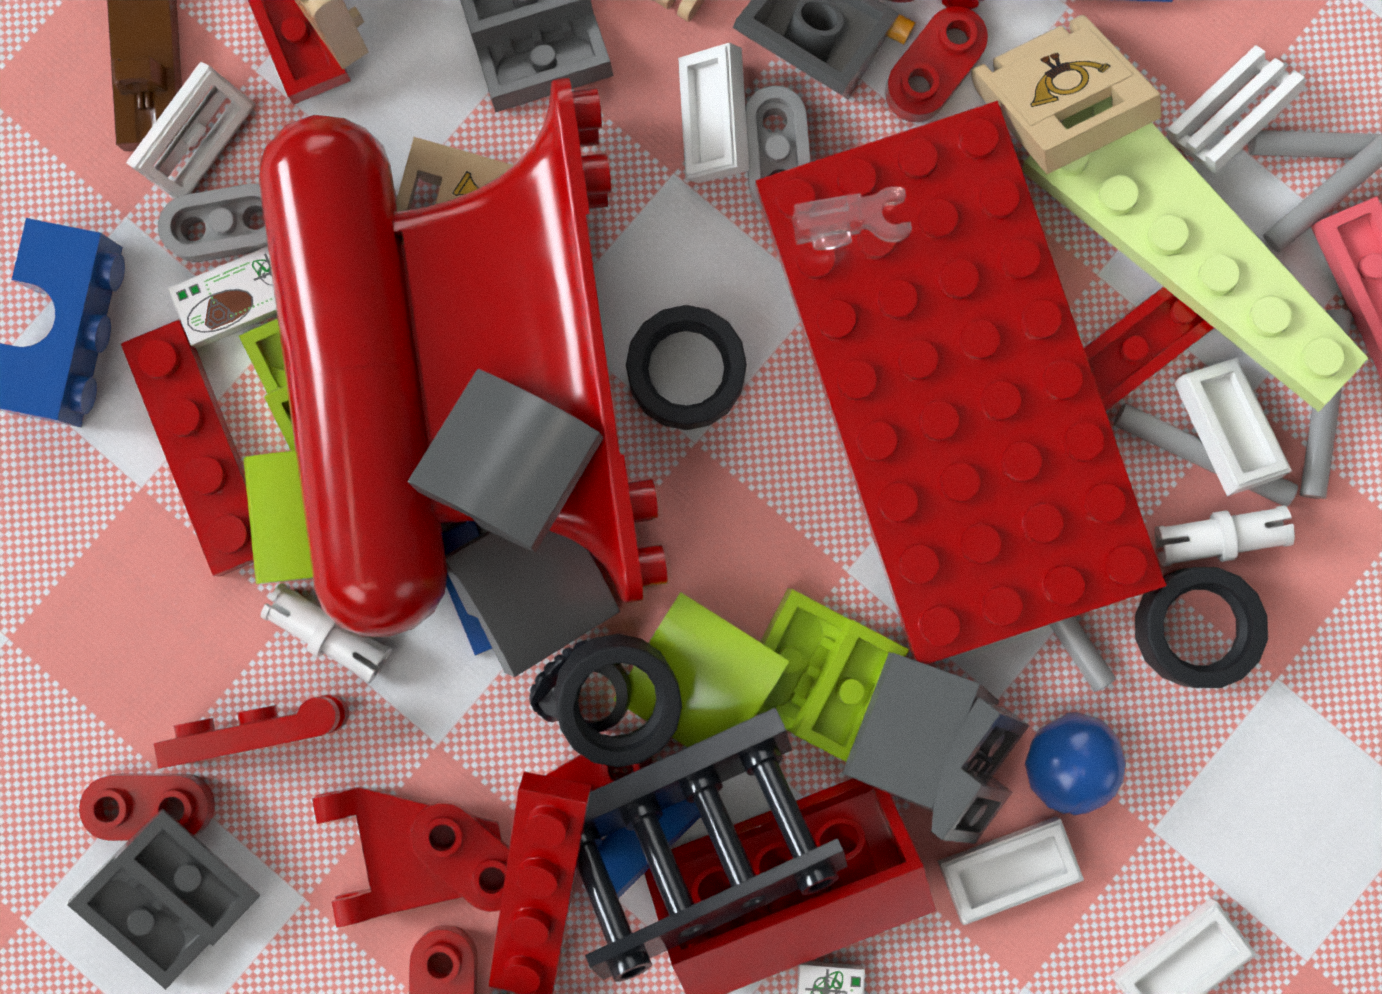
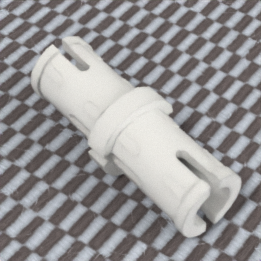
[1154,505,1295,567]
[260,583,392,684]

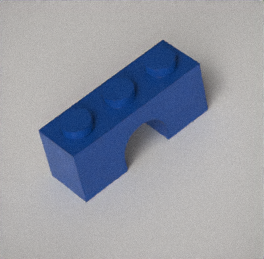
[0,218,125,428]

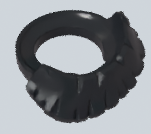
[529,638,632,733]

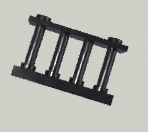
[577,708,848,982]

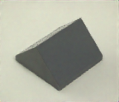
[733,0,900,100]
[842,652,999,812]

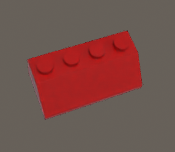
[644,778,936,994]

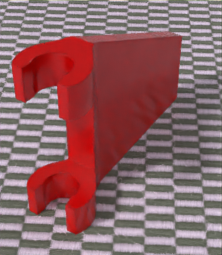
[312,786,505,928]

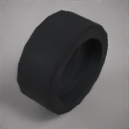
[625,305,747,430]
[1135,567,1268,688]
[554,634,682,767]

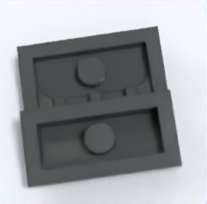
[460,0,614,112]
[407,369,603,553]
[445,531,620,677]
[931,697,1030,844]
[67,808,260,990]

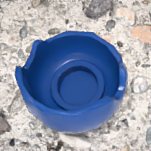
[1025,712,1126,816]

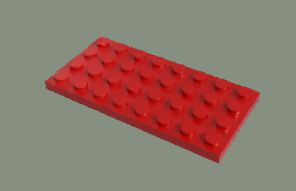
[755,100,1166,665]

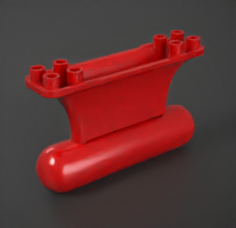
[259,78,668,637]

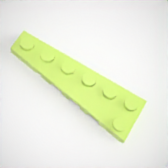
[1022,96,1368,412]

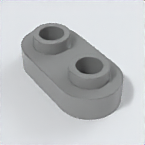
[745,86,811,210]
[158,183,268,262]

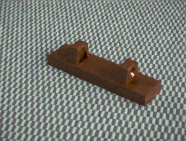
[107,0,185,151]

